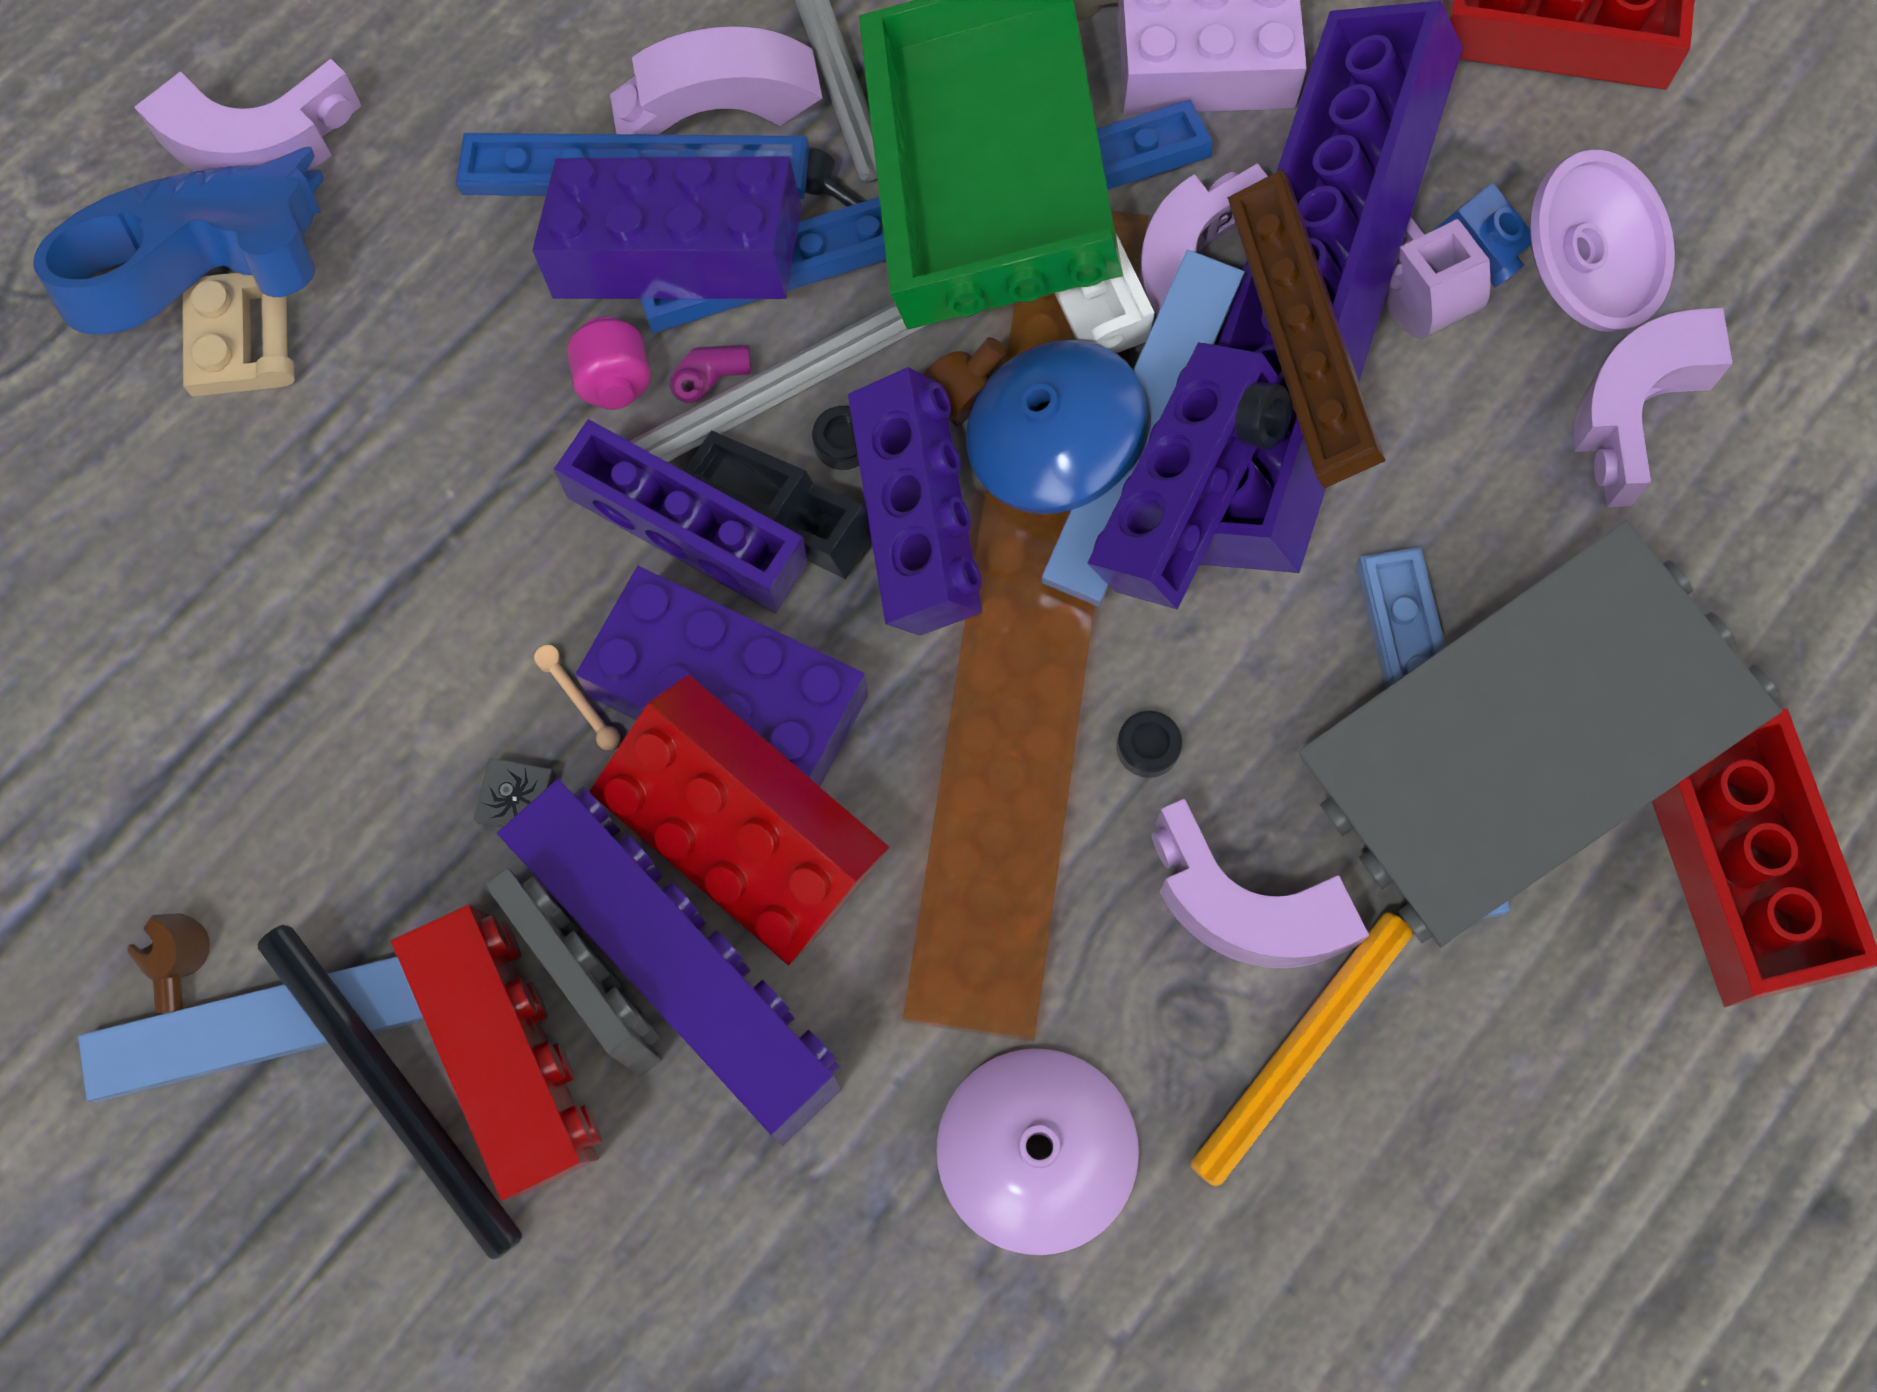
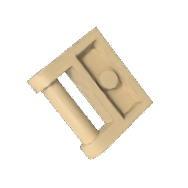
[183,273,295,397]

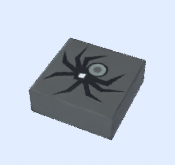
[473,758,555,828]

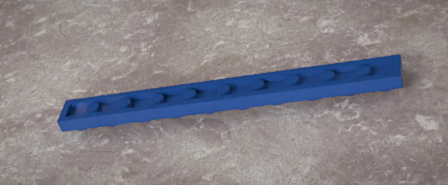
[640,100,1212,334]

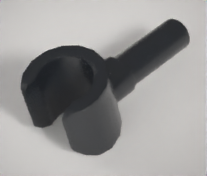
[805,147,864,207]

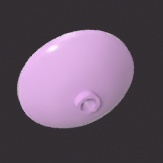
[1530,150,1675,332]
[937,1048,1139,1255]

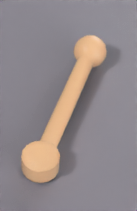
[534,645,621,751]

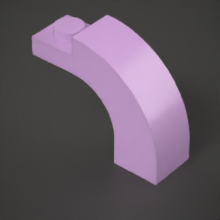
[610,27,822,135]
[134,59,362,172]
[1138,163,1268,343]
[1383,217,1491,338]
[1574,308,1733,507]
[1151,799,1369,968]

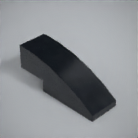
[683,430,871,579]

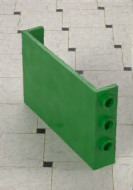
[859,0,1123,330]

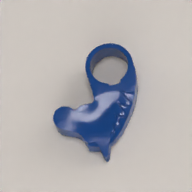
[33,147,324,335]

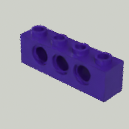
[1087,342,1287,610]
[848,367,983,636]
[554,419,808,614]

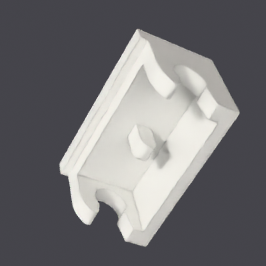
[1055,234,1155,353]

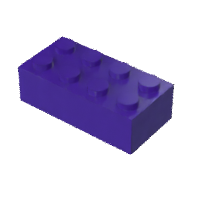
[532,156,802,299]
[575,565,868,787]

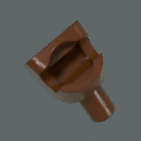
[923,337,1006,427]
[127,913,210,1013]

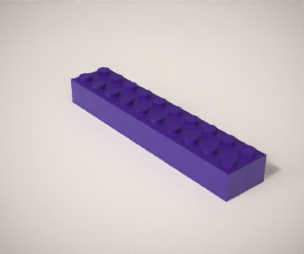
[1200,0,1463,573]

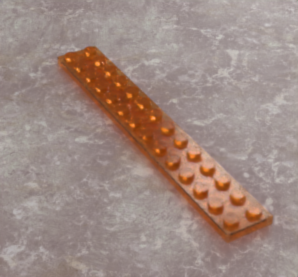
[903,211,1148,1042]

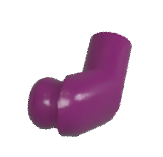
[669,345,751,403]

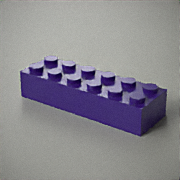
[497,778,841,1146]

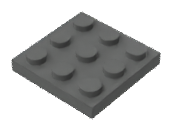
[484,867,662,1077]

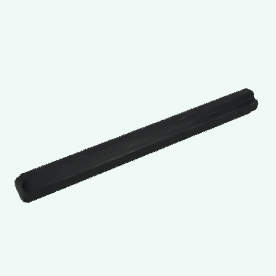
[257,924,522,1260]

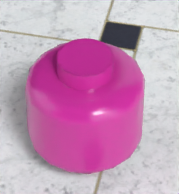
[567,316,651,410]

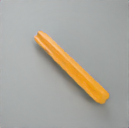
[1191,912,1413,1187]

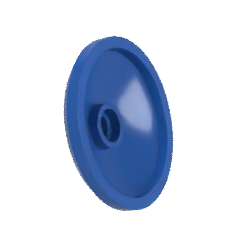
[966,340,1148,514]

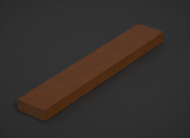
[1227,169,1386,489]

